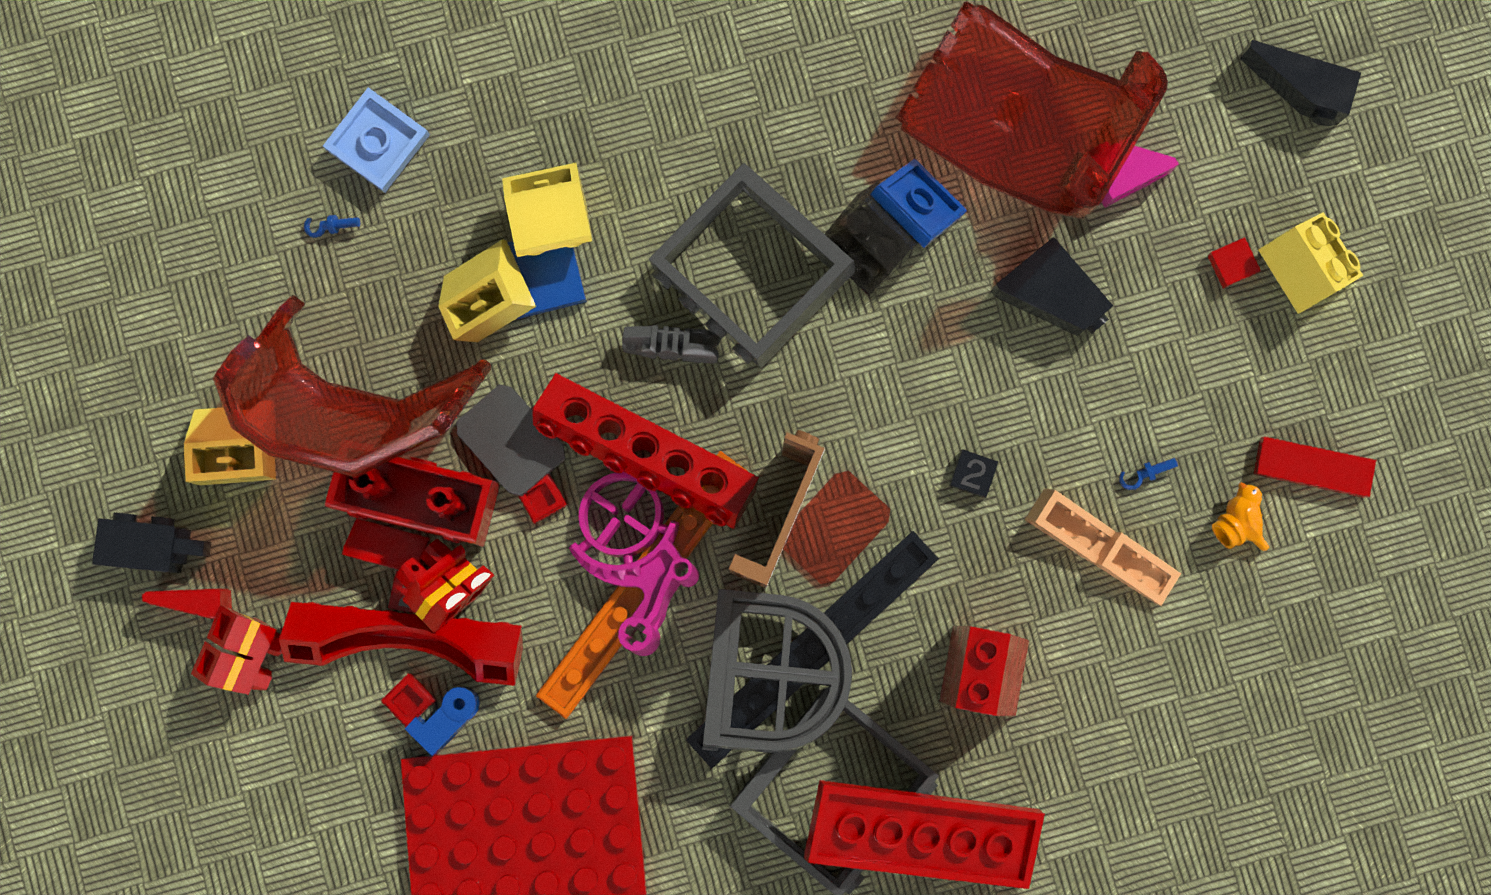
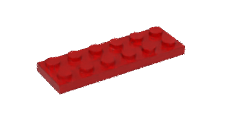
[804,780,1045,889]

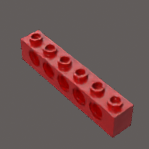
[532,373,759,529]

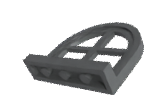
[702,589,852,753]

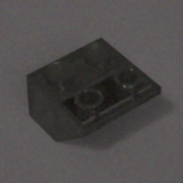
[825,181,921,296]

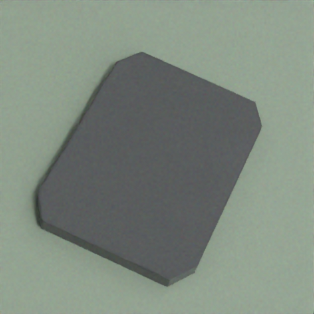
[456,384,566,496]

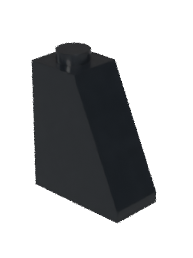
[991,237,1113,336]

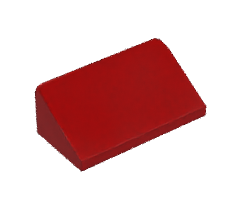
[341,519,430,570]

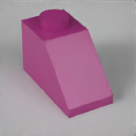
[1083,143,1179,208]

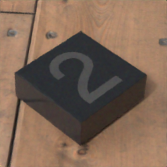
[949,449,998,498]

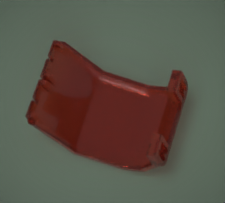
[896,2,1168,219]
[213,295,491,478]

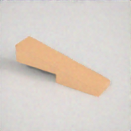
[1025,488,1181,606]

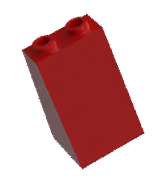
[939,626,1029,716]

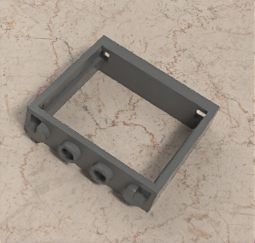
[649,163,855,369]
[730,686,939,895]

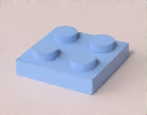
[323,87,430,193]

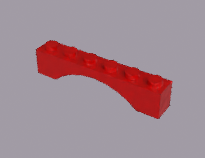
[279,602,523,686]

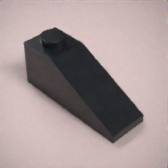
[1240,40,1361,126]

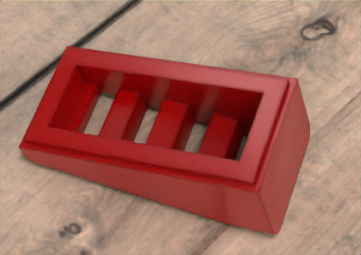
[142,588,232,619]

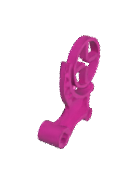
[569,472,699,656]

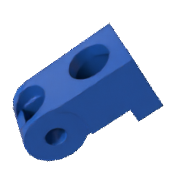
[405,687,480,756]

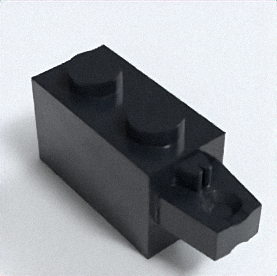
[92,512,211,573]

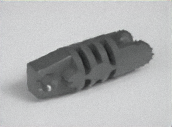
[622,325,720,364]

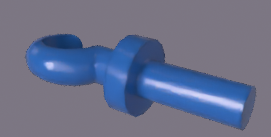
[304,215,361,238]
[1119,458,1178,490]

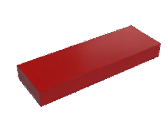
[1253,437,1376,498]

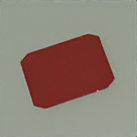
[783,470,891,584]

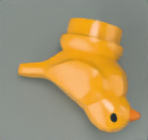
[1212,482,1270,551]

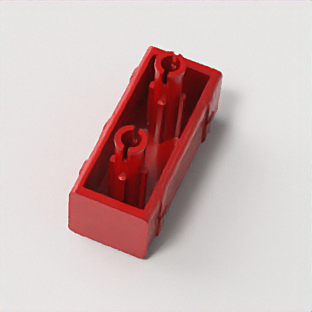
[325,443,500,547]

